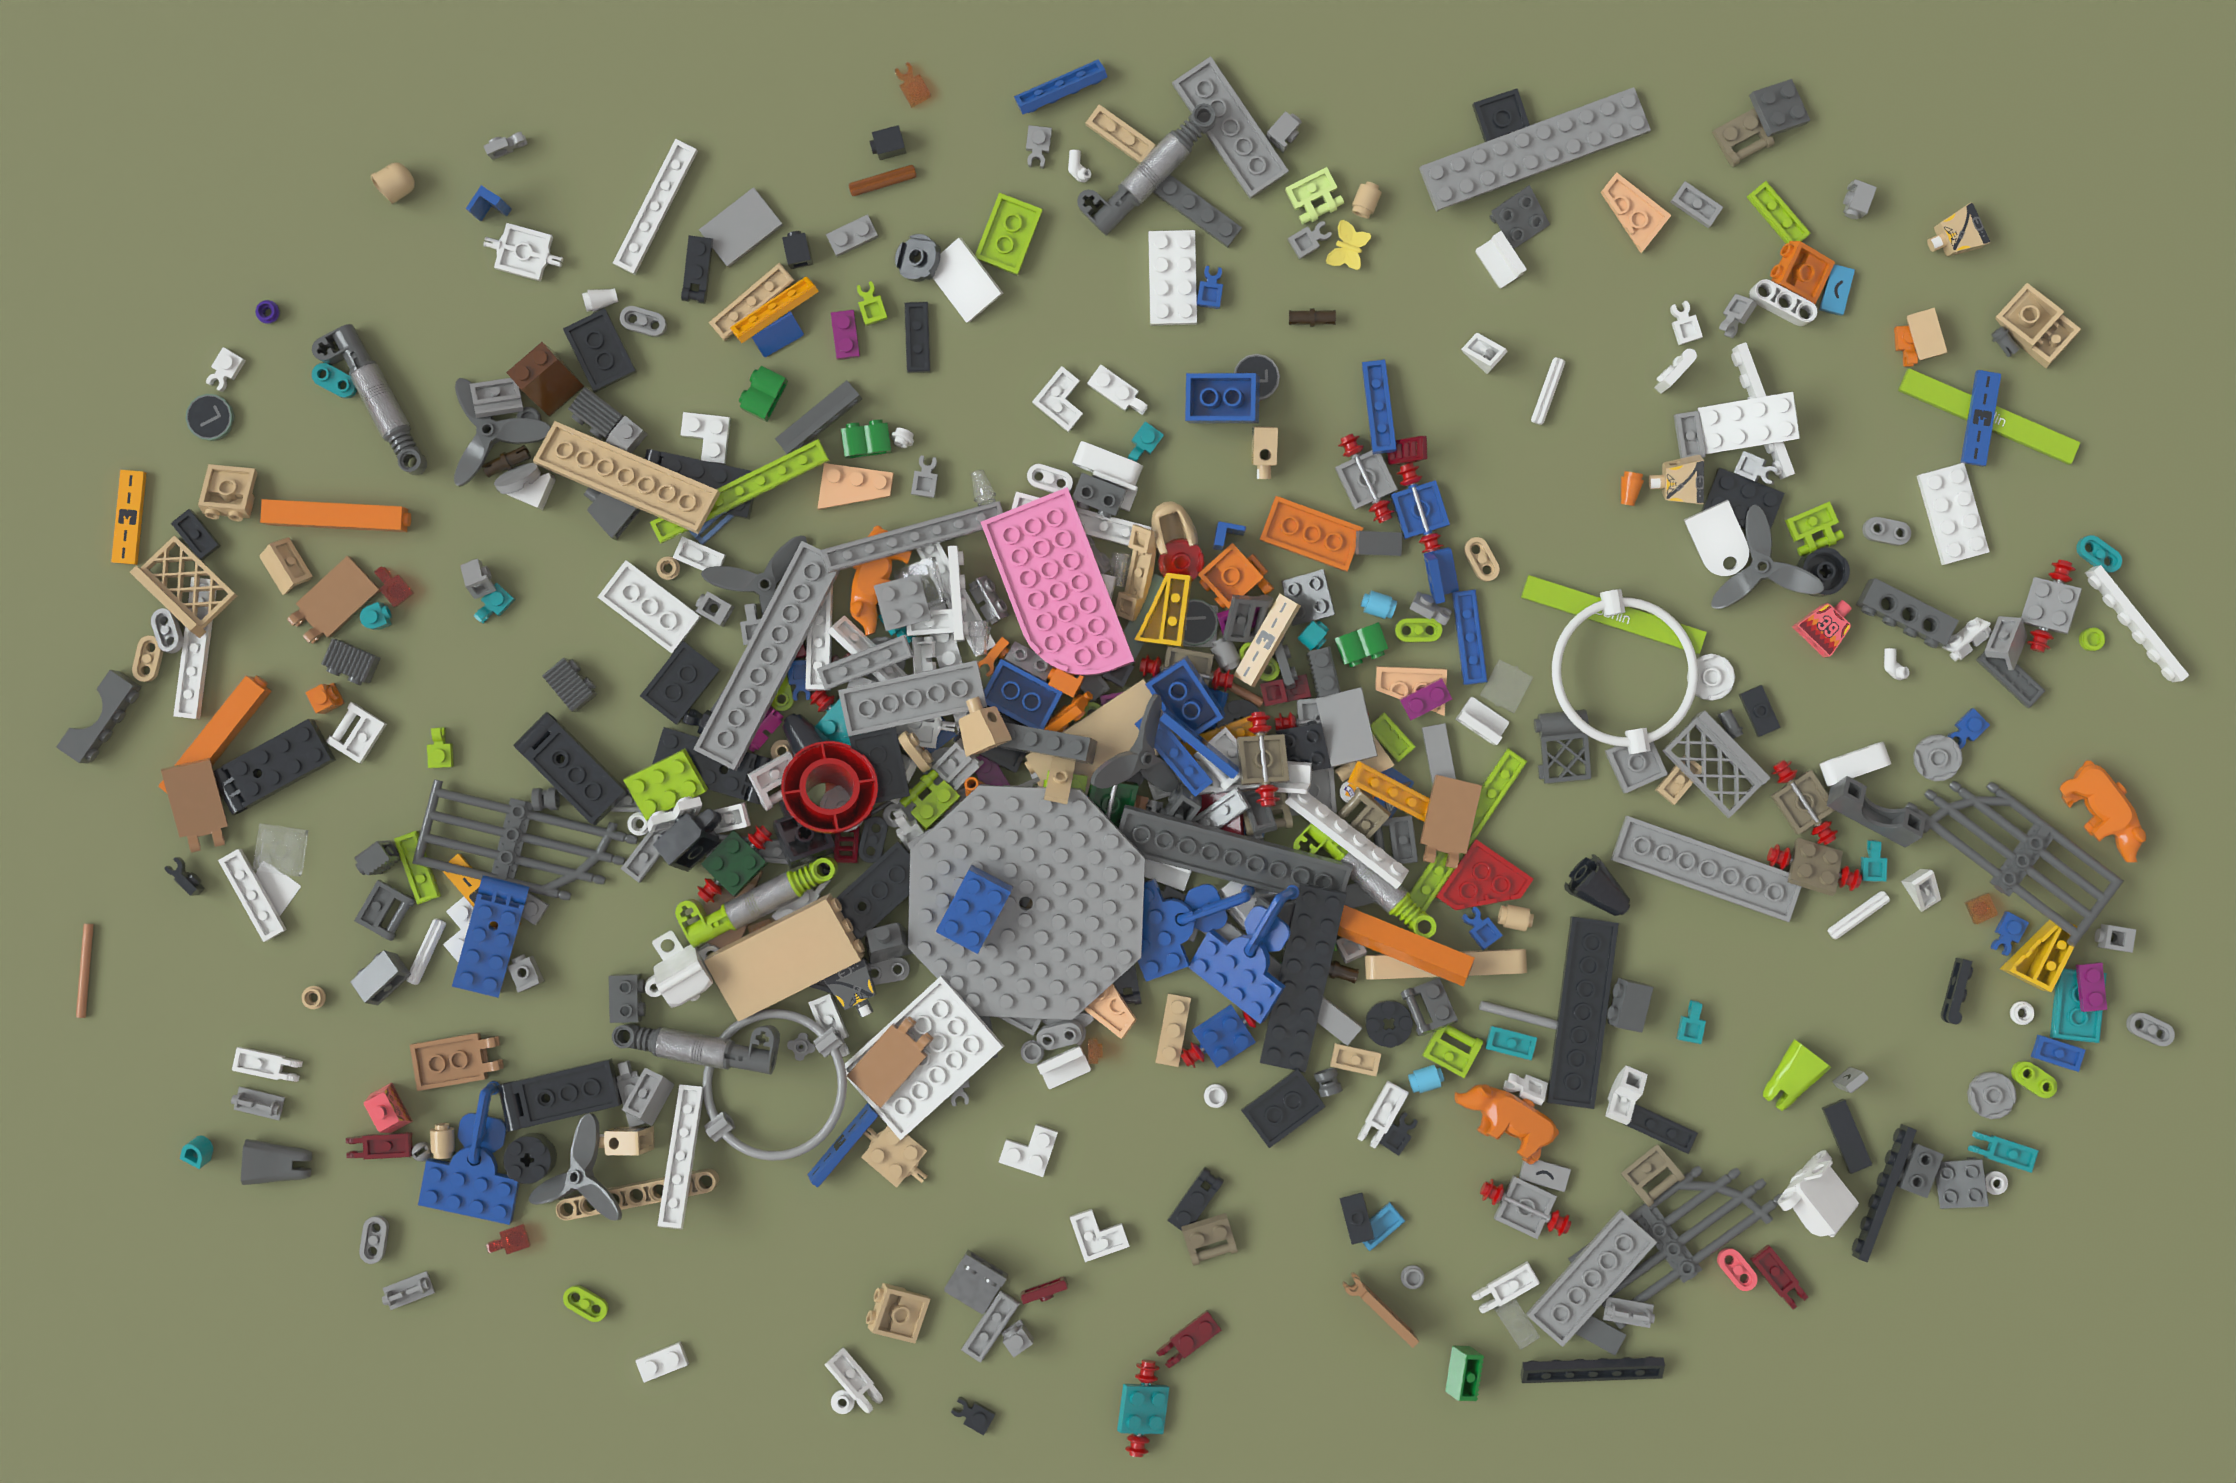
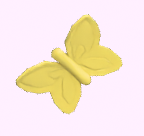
[1326,220,1371,270]

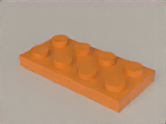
[1260,496,1363,572]

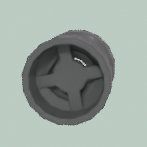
[531,787,560,811]
[1314,1067,1343,1097]

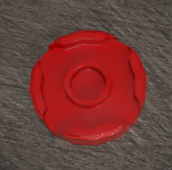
[1158,538,1205,581]

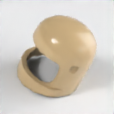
[370,162,415,205]

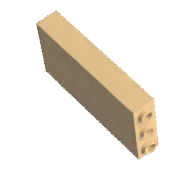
[1024,679,1181,795]
[704,893,865,1022]

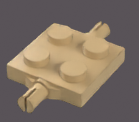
[861,1125,928,1188]

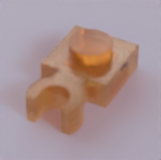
[895,62,931,108]

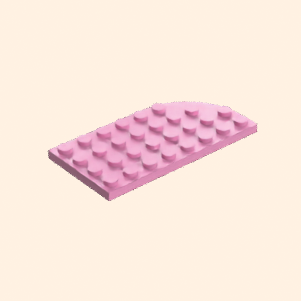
[981,487,1135,675]

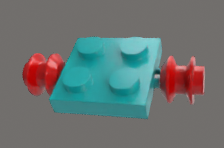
[810,690,868,746]
[1117,1360,1170,1457]

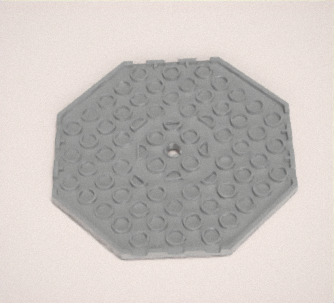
[908,784,1145,1020]

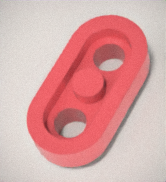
[1717,1248,1757,1291]

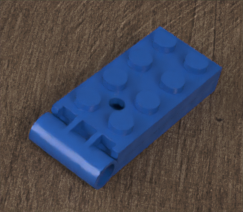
[452,875,529,998]

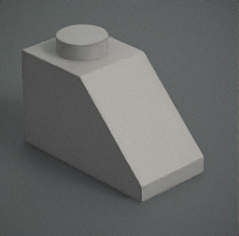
[606,416,648,453]

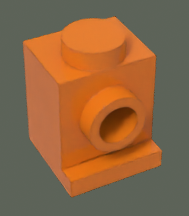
[1047,667,1085,698]
[305,683,345,714]

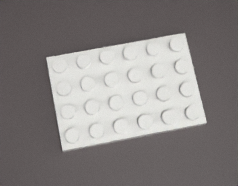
[845,976,1004,1140]

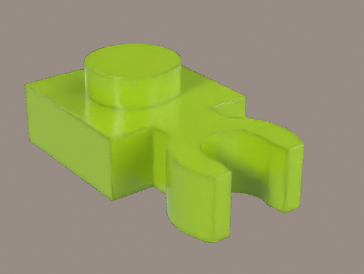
[857,281,888,326]

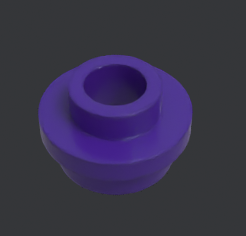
[255,300,280,324]

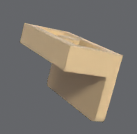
[1906,307,1947,361]
[260,537,313,595]

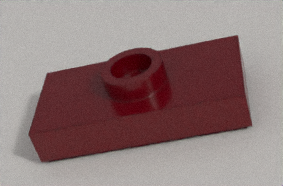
[1020,1276,1068,1305]

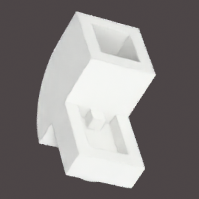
[1605,1066,1648,1125]

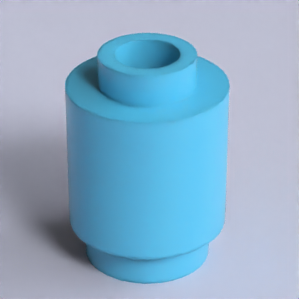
[1361,590,1397,619]
[1408,1065,1444,1093]

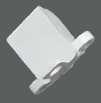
[645,931,719,1008]
[1777,1150,1859,1237]

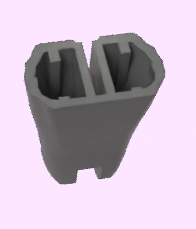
[241,1139,312,1185]

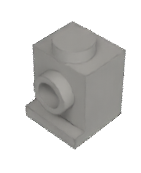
[1266,111,1302,153]
[1843,179,1877,219]
[460,559,496,599]
[696,591,735,627]
[2095,924,2136,953]
[508,954,544,993]
[1001,1319,1034,1358]

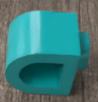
[360,602,392,630]
[1297,621,1329,650]
[180,1135,213,1169]

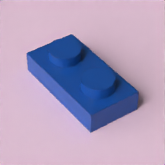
[2031,1035,2086,1072]

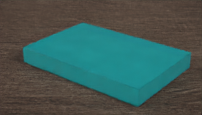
[2050,968,2107,1043]

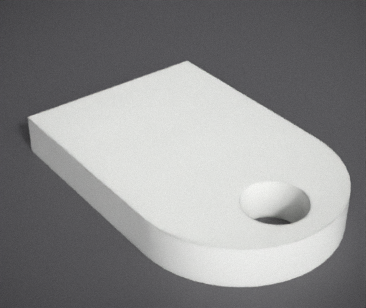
[1684,500,1749,576]

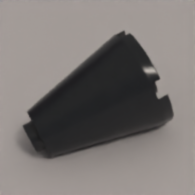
[782,713,831,756]
[1564,854,1630,916]

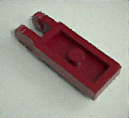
[346,1132,413,1160]
[1750,1245,1809,1310]
[1156,1310,1222,1369]

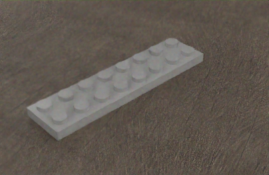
[1610,816,1801,922]

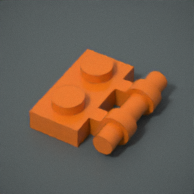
[1044,691,1093,733]

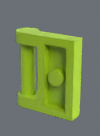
[1422,1025,1483,1078]

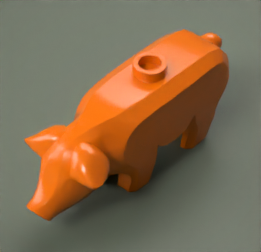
[850,526,913,636]
[2059,760,2146,862]
[1455,1084,1559,1165]

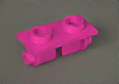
[749,705,784,752]

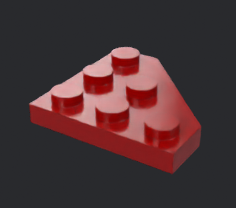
[1436,839,1534,910]

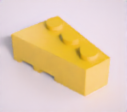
[1134,573,1192,647]
[2000,920,2078,992]

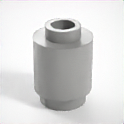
[1210,637,1240,673]

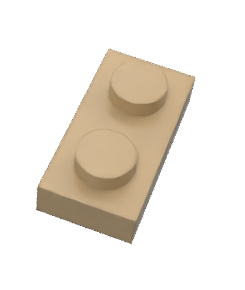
[1655,754,1702,805]
[1330,1043,1381,1076]

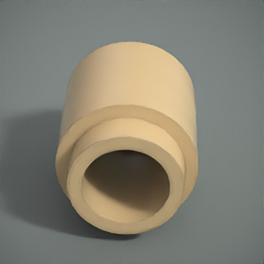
[1352,182,1382,219]
[1498,904,1534,931]
[430,1123,455,1159]

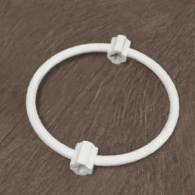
[1552,589,1698,754]

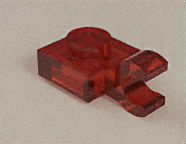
[374,566,414,608]
[486,1223,531,1254]

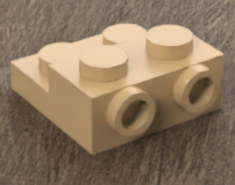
[198,464,257,522]
[866,1283,930,1344]

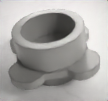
[787,1033,815,1061]

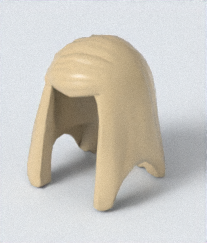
[1151,501,1198,555]

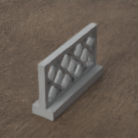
[1663,711,1771,818]

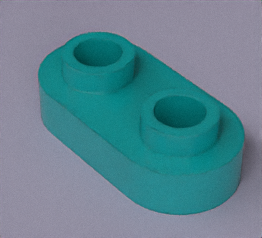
[312,363,357,399]
[2076,535,2122,573]

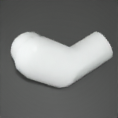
[1068,150,1091,182]
[1884,648,1910,680]

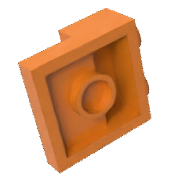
[1770,241,1835,304]
[1198,543,1264,609]

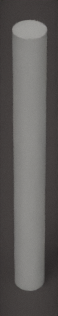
[1479,1001,1557,1030]

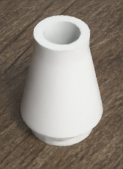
[582,288,618,313]

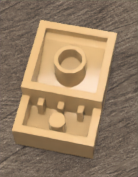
[1995,283,2081,369]

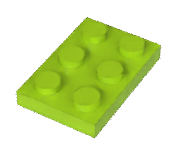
[975,193,1043,276]
[623,749,708,821]

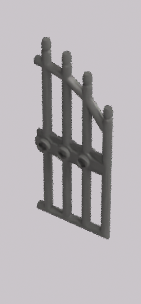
[412,779,638,900]
[1905,781,2124,947]
[1568,1166,1782,1329]

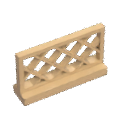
[130,535,237,638]

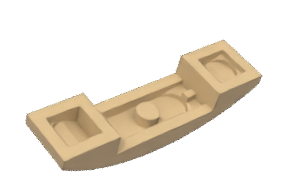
[1115,524,1156,621]

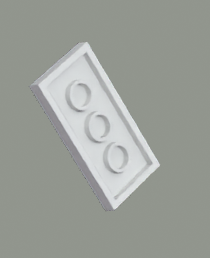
[1148,230,1197,325]
[1698,392,1800,454]
[1917,463,1990,565]
[598,560,701,654]

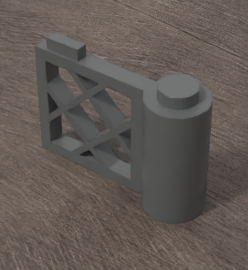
[1534,709,1591,784]

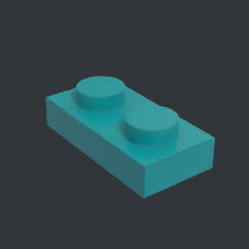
[1485,1026,1537,1061]

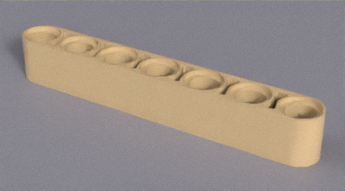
[1365,949,1527,979]
[556,1169,719,1220]

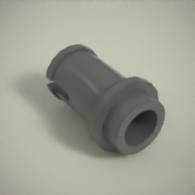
[1991,326,2020,357]
[1717,709,1743,739]

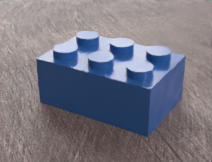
[1185,373,1260,423]
[1145,656,1226,743]
[984,659,1064,729]
[936,865,1013,954]

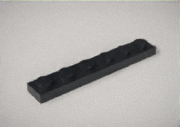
[1852,1124,1917,1263]
[1520,1356,1665,1383]

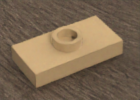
[1044,756,1076,804]

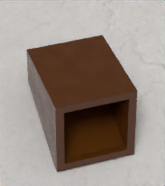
[506,342,585,417]

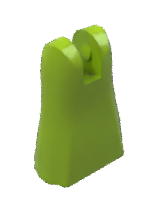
[1762,1039,1831,1111]

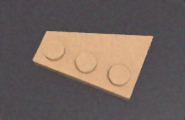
[1600,172,1671,253]
[817,463,894,510]
[1375,666,1447,716]
[1084,984,1137,1039]

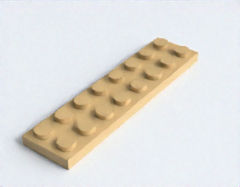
[533,421,720,534]

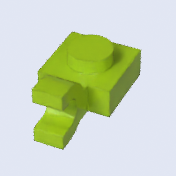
[427,727,454,768]

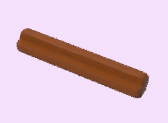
[849,165,916,196]

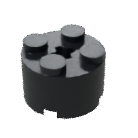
[1797,548,1850,597]
[504,1133,557,1184]

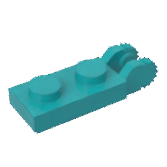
[1968,1131,2039,1173]

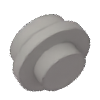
[1021,1040,1044,1064]
[1401,1265,1424,1289]

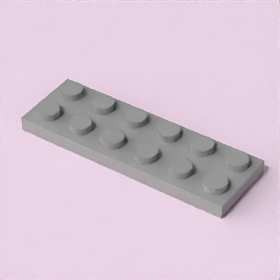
[1172,56,1289,199]
[838,660,987,736]
[1526,1209,1657,1347]

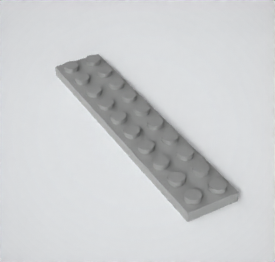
[1419,87,1651,212]
[693,541,840,771]

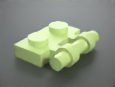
[1285,167,1344,224]

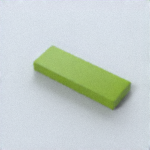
[1746,181,1811,244]
[394,831,441,905]

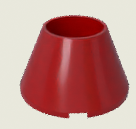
[781,741,878,833]

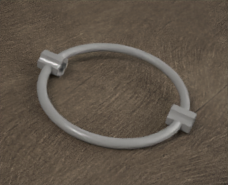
[702,1009,847,1161]

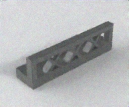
[775,380,862,454]

